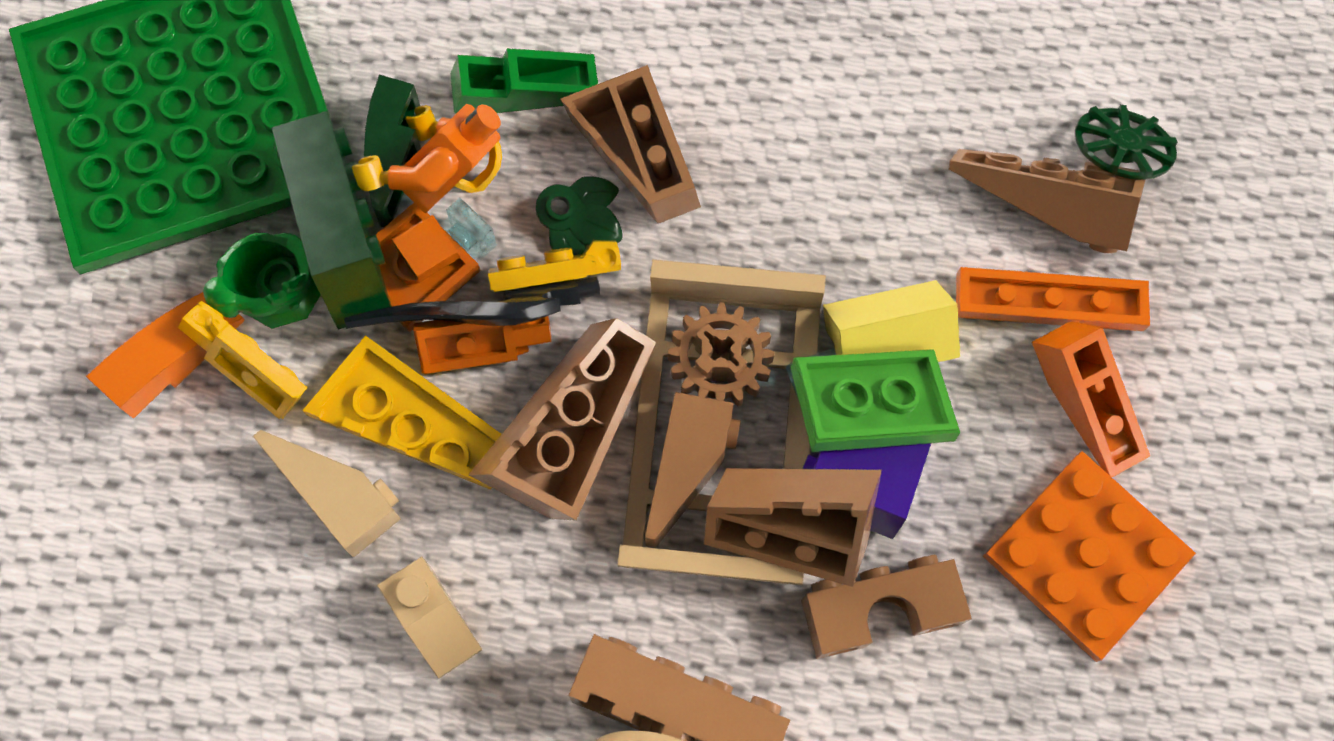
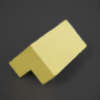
[823,280,960,362]

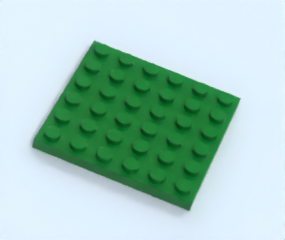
[9,0,332,275]

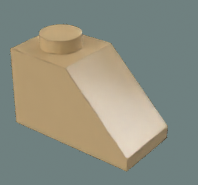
[377,557,482,679]

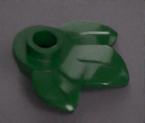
[535,176,623,255]

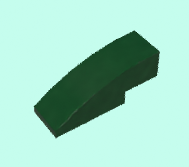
[364,74,421,228]

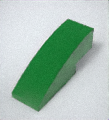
[450,48,598,114]

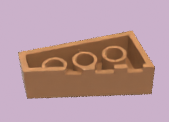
[469,318,656,520]
[568,634,790,741]

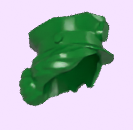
[203,232,321,329]

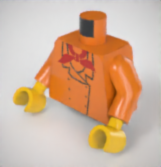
[352,104,501,214]

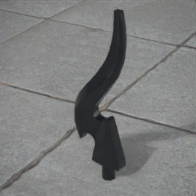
[344,277,600,329]

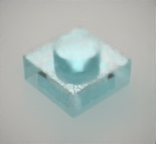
[446,198,497,258]

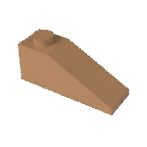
[645,392,741,548]

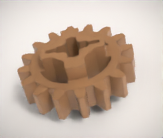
[668,302,774,407]

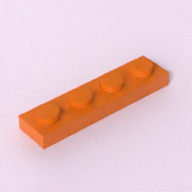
[956,267,1150,331]

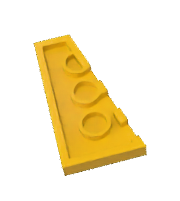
[302,335,501,490]

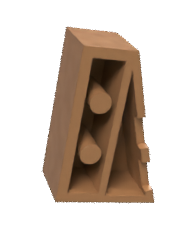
[561,65,701,224]
[704,468,882,587]

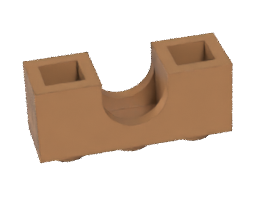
[801,555,972,659]

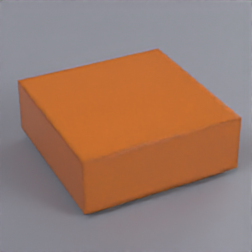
[392,215,460,282]

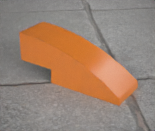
[86,292,245,419]

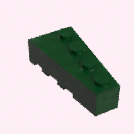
[272,111,392,330]

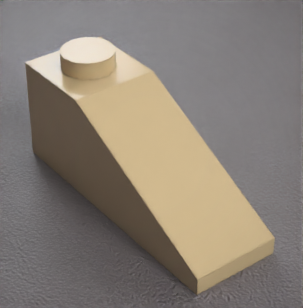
[253,430,401,557]

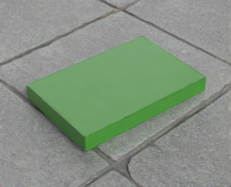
[791,349,960,452]

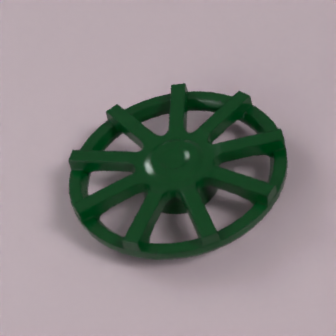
[1074,104,1178,180]

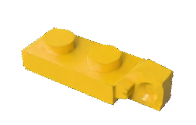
[488,241,621,292]
[178,301,308,419]

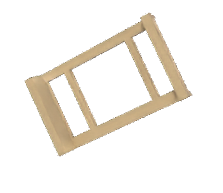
[618,259,826,585]

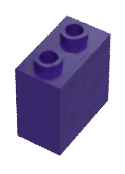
[802,443,931,539]

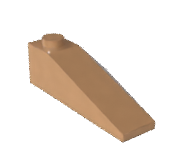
[949,149,1146,253]

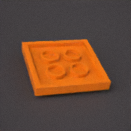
[983,451,1196,662]

